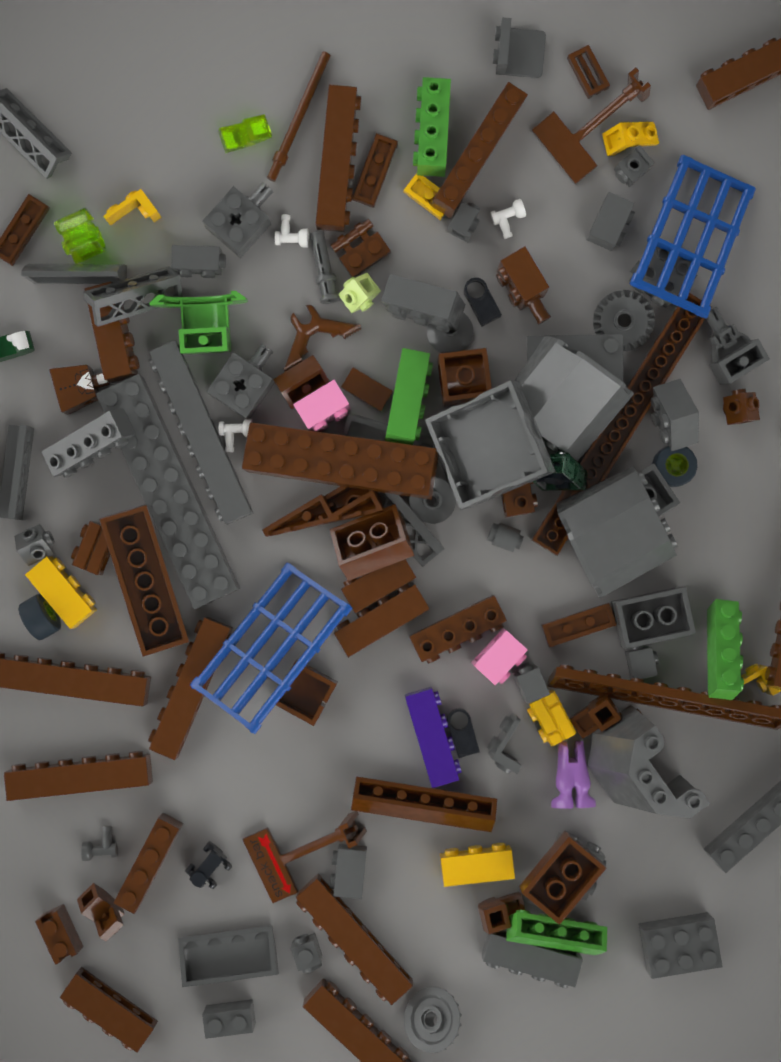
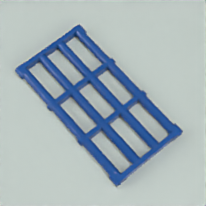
[630,155,756,318]
[190,562,353,734]

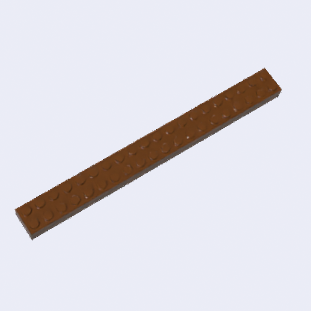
[531,293,712,556]

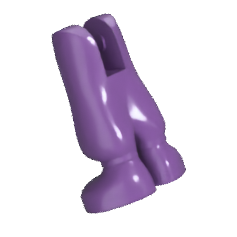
[551,741,596,809]

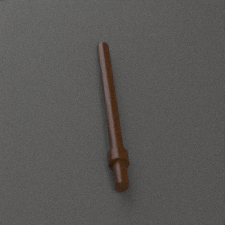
[267,51,331,182]

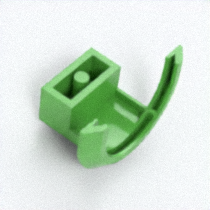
[149,291,248,354]

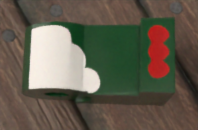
[0,331,35,362]

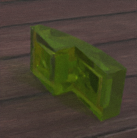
[218,114,272,153]

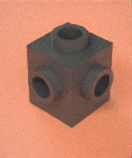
[14,524,55,566]

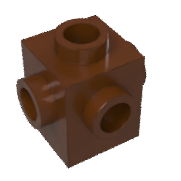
[723,389,760,425]

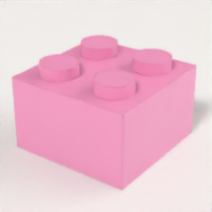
[293,380,351,432]
[471,628,528,685]

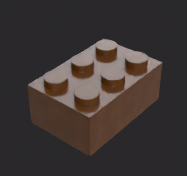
[329,504,415,581]
[519,831,606,925]

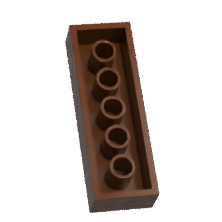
[99,504,189,657]

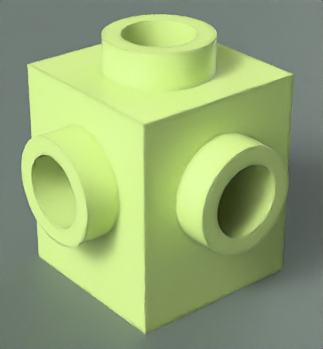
[338,273,381,313]

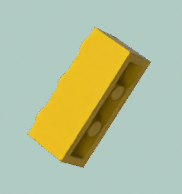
[25,556,97,629]
[440,843,515,887]

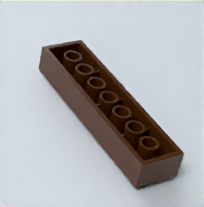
[242,422,439,500]

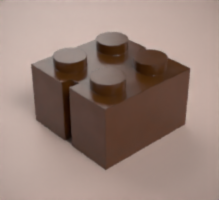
[276,659,338,726]

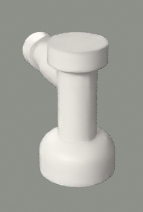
[490,199,526,239]
[275,214,309,248]
[219,419,253,452]

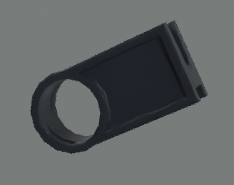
[464,277,502,327]
[447,708,480,758]

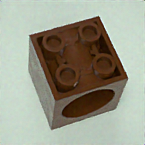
[437,348,492,407]

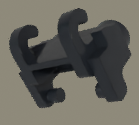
[185,841,232,889]

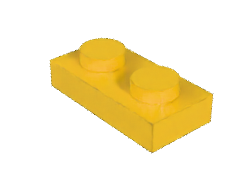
[403,173,444,220]

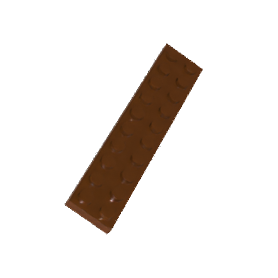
[547,665,781,730]

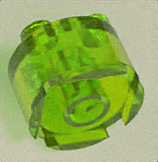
[54,208,106,264]

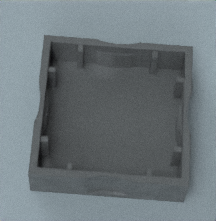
[425,380,555,509]

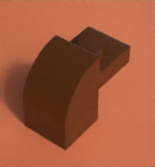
[569,694,622,739]
[77,883,125,942]
[478,892,525,934]

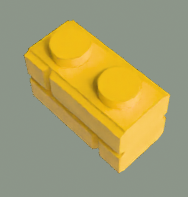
[527,689,576,747]

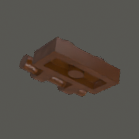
[330,219,391,277]

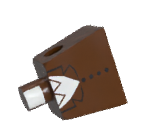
[49,365,110,415]

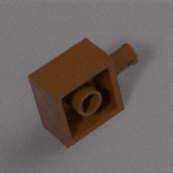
[496,246,551,325]

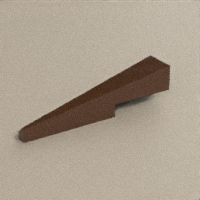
[262,486,384,537]

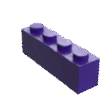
[405,687,462,788]

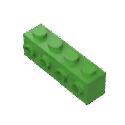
[413,77,451,177]
[385,348,433,445]
[707,599,744,700]
[506,910,607,955]

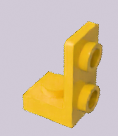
[602,122,659,156]
[103,189,161,225]
[741,664,781,696]

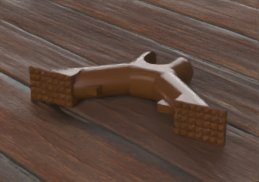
[283,305,362,372]

